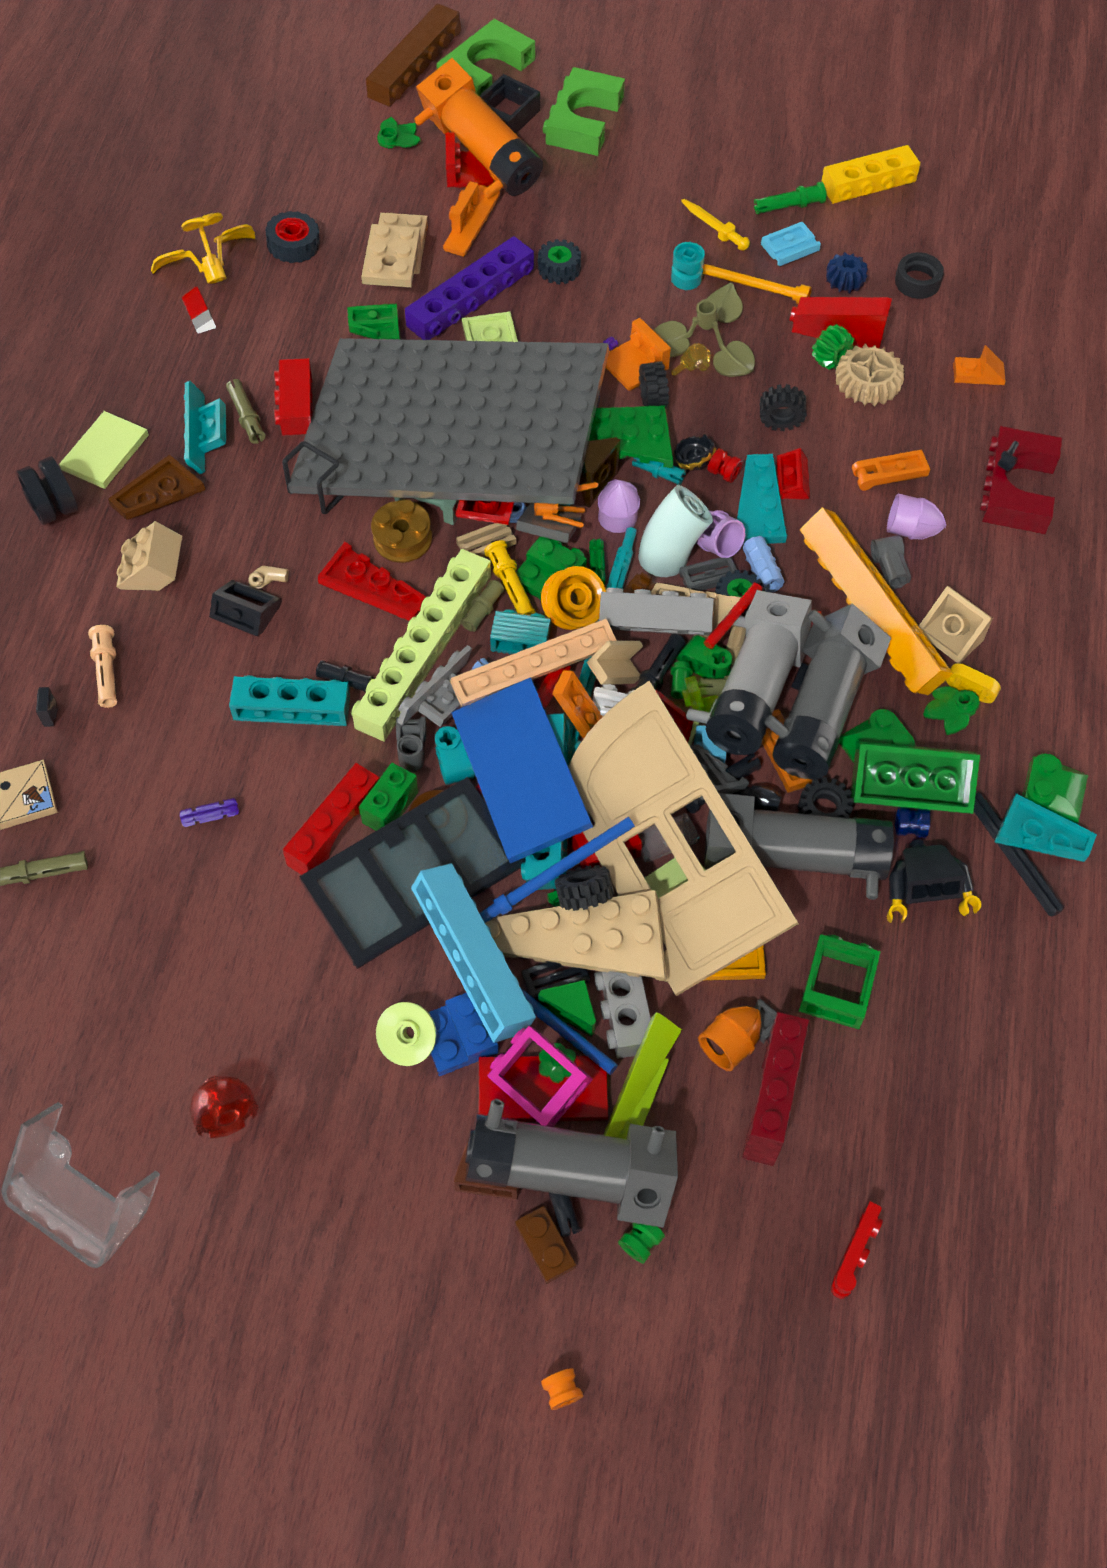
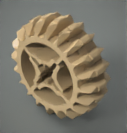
[835,344,904,407]

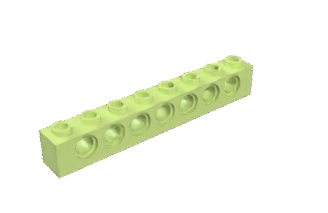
[351,549,491,742]

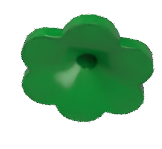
[539,1043,576,1083]

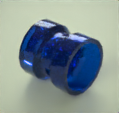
[895,807,930,838]

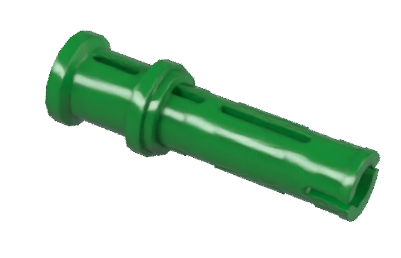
[754,181,827,215]

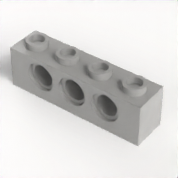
[594,971,651,1059]

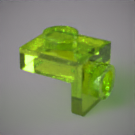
[682,676,718,712]

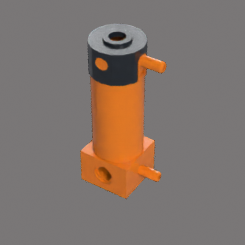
[414,58,543,199]

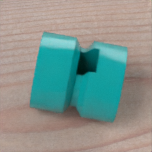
[671,242,705,290]

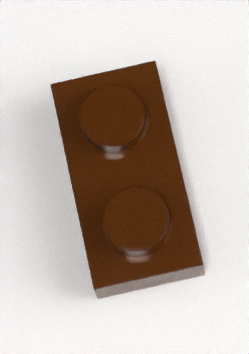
[515,1206,576,1284]

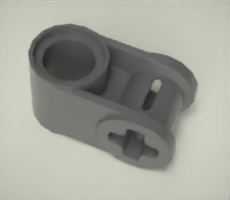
[396,717,426,772]

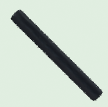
[974,792,1064,917]

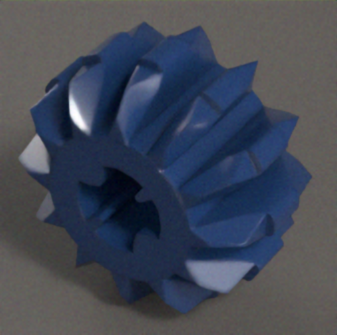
[826,252,868,294]

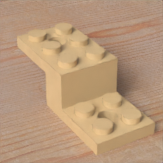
[361,212,428,288]

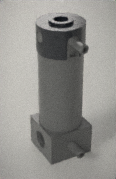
[764,603,891,780]
[704,793,894,900]
[465,1099,678,1228]

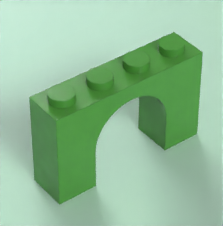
[436,19,535,96]
[543,67,625,156]

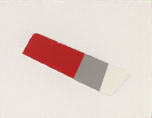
[182,287,216,333]

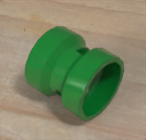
[618,1223,665,1264]

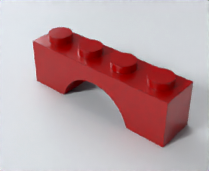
[282,763,380,875]

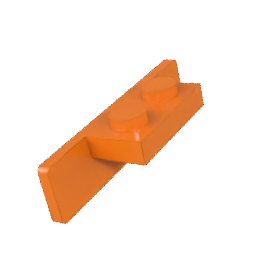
[443,181,500,256]

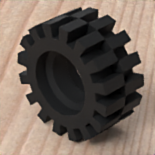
[639,361,669,408]
[760,384,807,431]
[797,777,854,818]
[555,865,614,911]

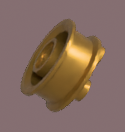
[371,500,432,563]

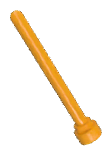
[703,264,812,304]

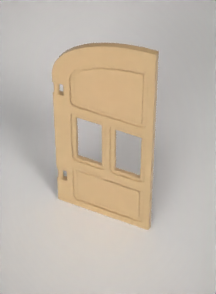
[569,681,799,996]

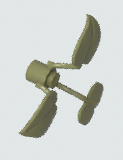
[653,282,755,377]

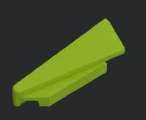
[603,1012,682,1139]

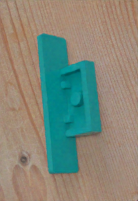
[184,381,226,474]

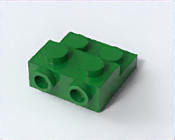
[516,536,587,600]

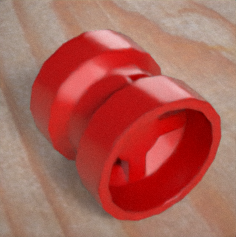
[707,448,743,483]

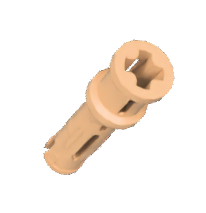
[88,625,117,708]

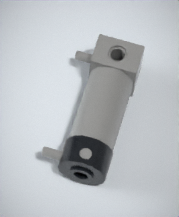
[686,590,812,755]

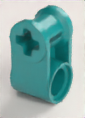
[435,726,474,786]

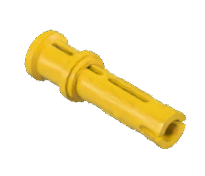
[484,540,536,615]

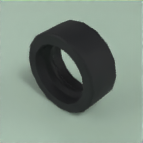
[895,252,944,299]

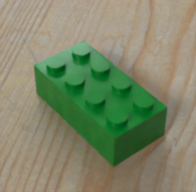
[850,741,980,814]

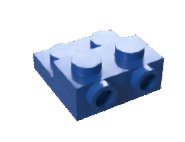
[428,993,498,1077]

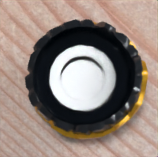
[674,434,716,470]

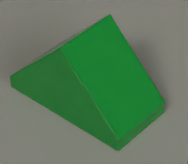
[538,980,596,1037]

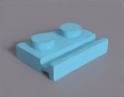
[761,222,821,266]

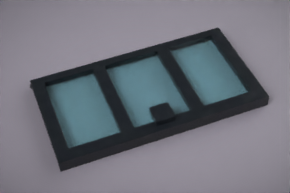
[299,777,525,969]

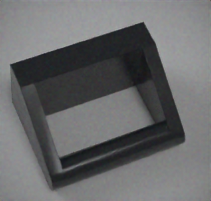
[209,580,282,637]

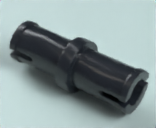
[316,660,374,693]

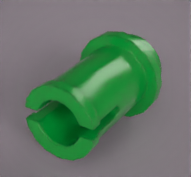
[670,661,693,699]

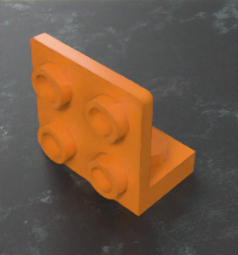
[606,318,671,391]

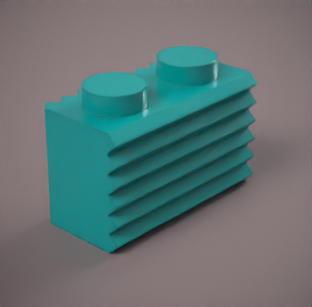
[490,610,551,654]

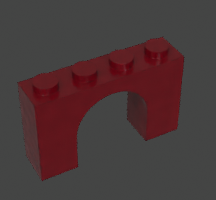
[979,426,1062,534]
[742,1012,809,1166]

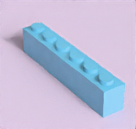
[411,863,536,1043]

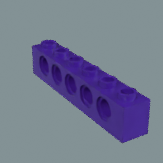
[405,236,534,340]

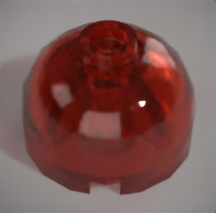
[190,1076,259,1139]

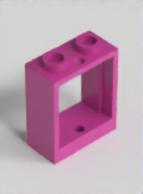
[487,1026,593,1127]

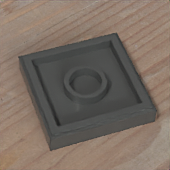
[516,503,582,543]

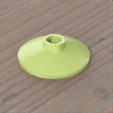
[376,1002,437,1066]

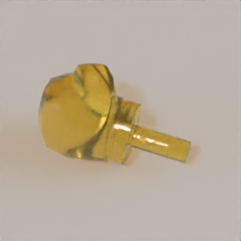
[671,343,711,376]

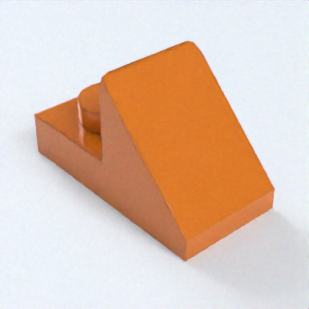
[953,345,1006,385]

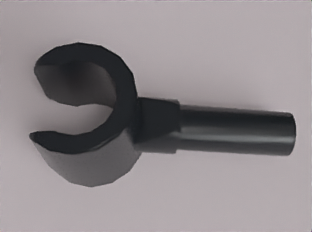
[997,441,1019,472]

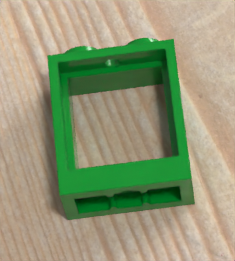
[798,934,881,1029]

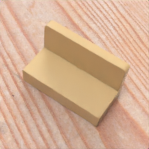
[587,641,643,685]

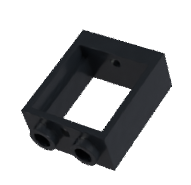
[480,74,540,134]

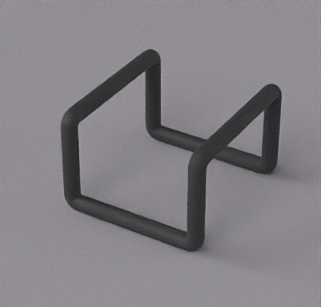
[282,441,344,514]

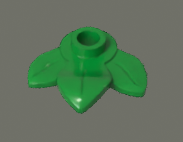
[377,117,420,149]
[923,686,980,735]

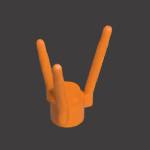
[534,482,598,528]

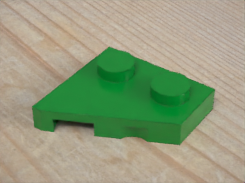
[347,304,400,340]

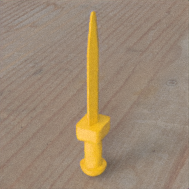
[681,199,750,251]

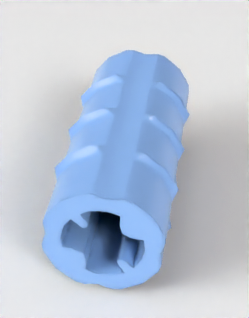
[742,536,785,592]

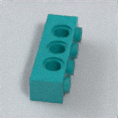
[229,675,350,726]

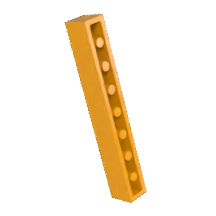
[800,507,953,695]

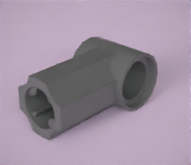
[870,535,911,589]

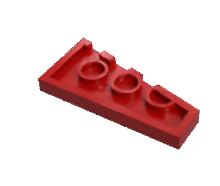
[318,542,426,621]

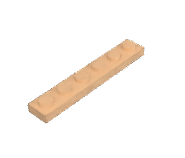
[450,619,617,707]

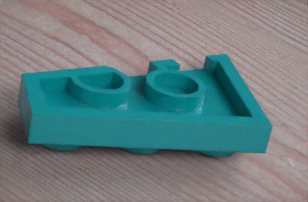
[994,794,1097,862]

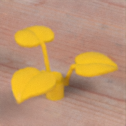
[151,213,255,284]

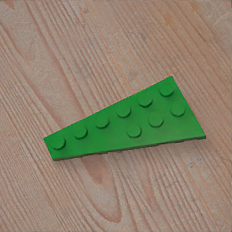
[589,405,673,468]

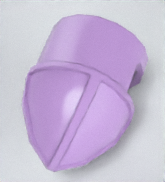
[598,479,640,533]
[887,493,946,540]
[696,510,745,558]

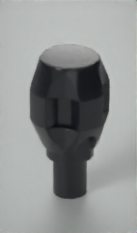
[733,785,782,811]

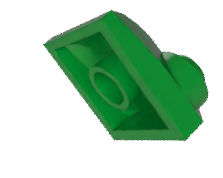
[839,709,915,763]
[1022,754,1088,824]

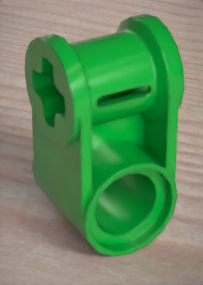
[677,635,732,679]

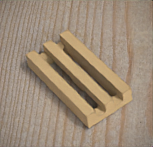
[456,523,516,557]

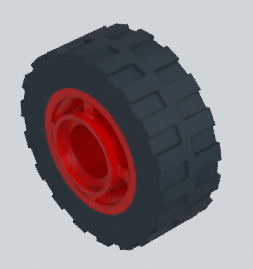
[265,211,320,263]

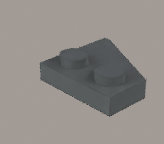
[690,744,749,800]

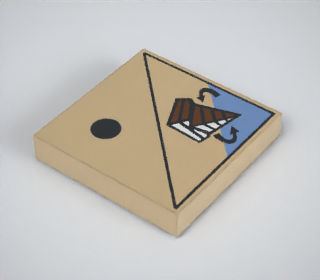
[0,760,58,830]

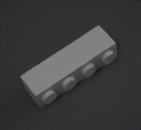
[599,588,714,636]

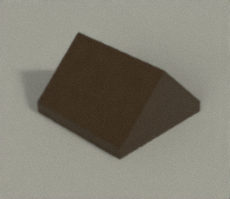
[579,437,620,508]

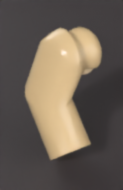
[248,566,289,589]

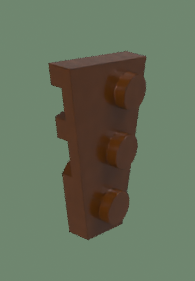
[108,455,205,520]

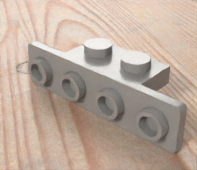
[397,645,472,727]

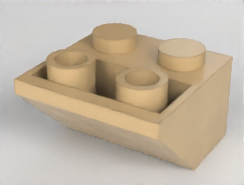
[116,521,182,591]

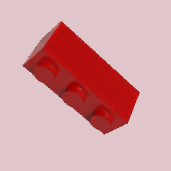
[274,358,313,435]

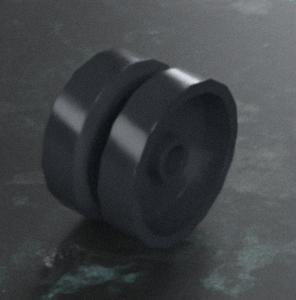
[16,456,78,525]

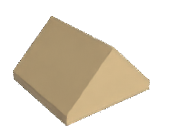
[919,586,993,664]

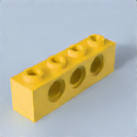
[822,145,920,204]

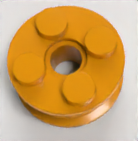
[541,566,606,630]

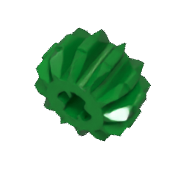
[812,324,854,370]

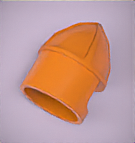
[698,1006,762,1071]

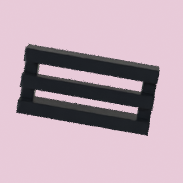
[521,962,590,1000]

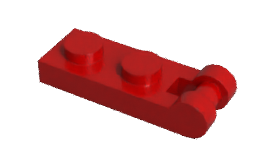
[831,1201,883,1299]

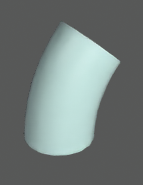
[638,485,713,577]

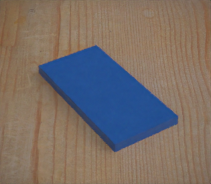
[451,677,593,863]

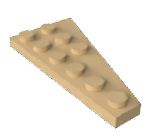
[485,890,667,982]

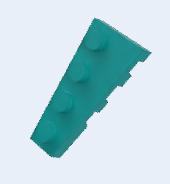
[737,454,787,545]

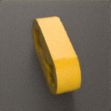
[946,663,1001,703]

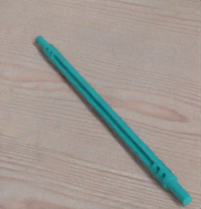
[567,527,637,762]

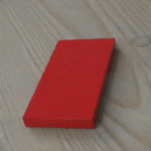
[479,1056,608,1122]

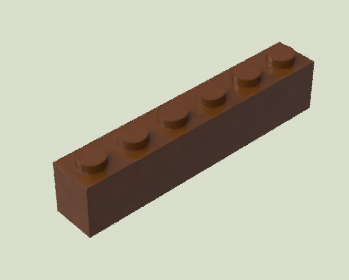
[366,3,461,107]

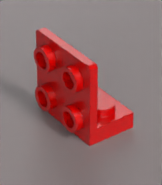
[445,132,494,188]

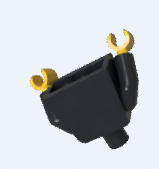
[887,840,981,923]

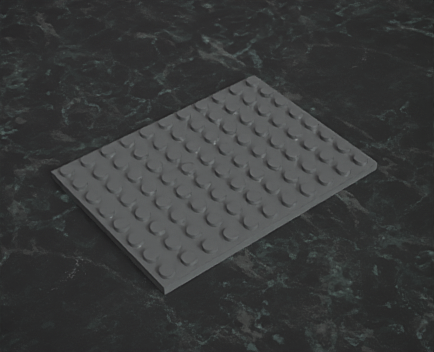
[288,338,609,504]

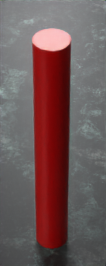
[704,582,762,649]

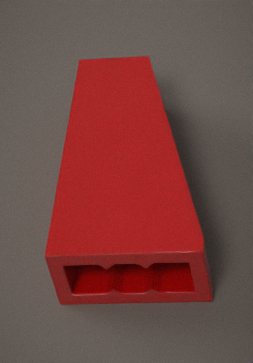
[789,297,892,349]

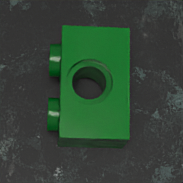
[359,763,419,831]

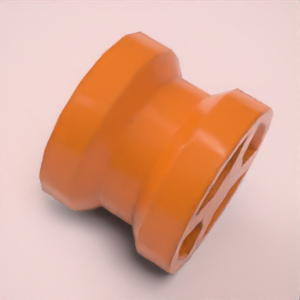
[541,1368,583,1410]

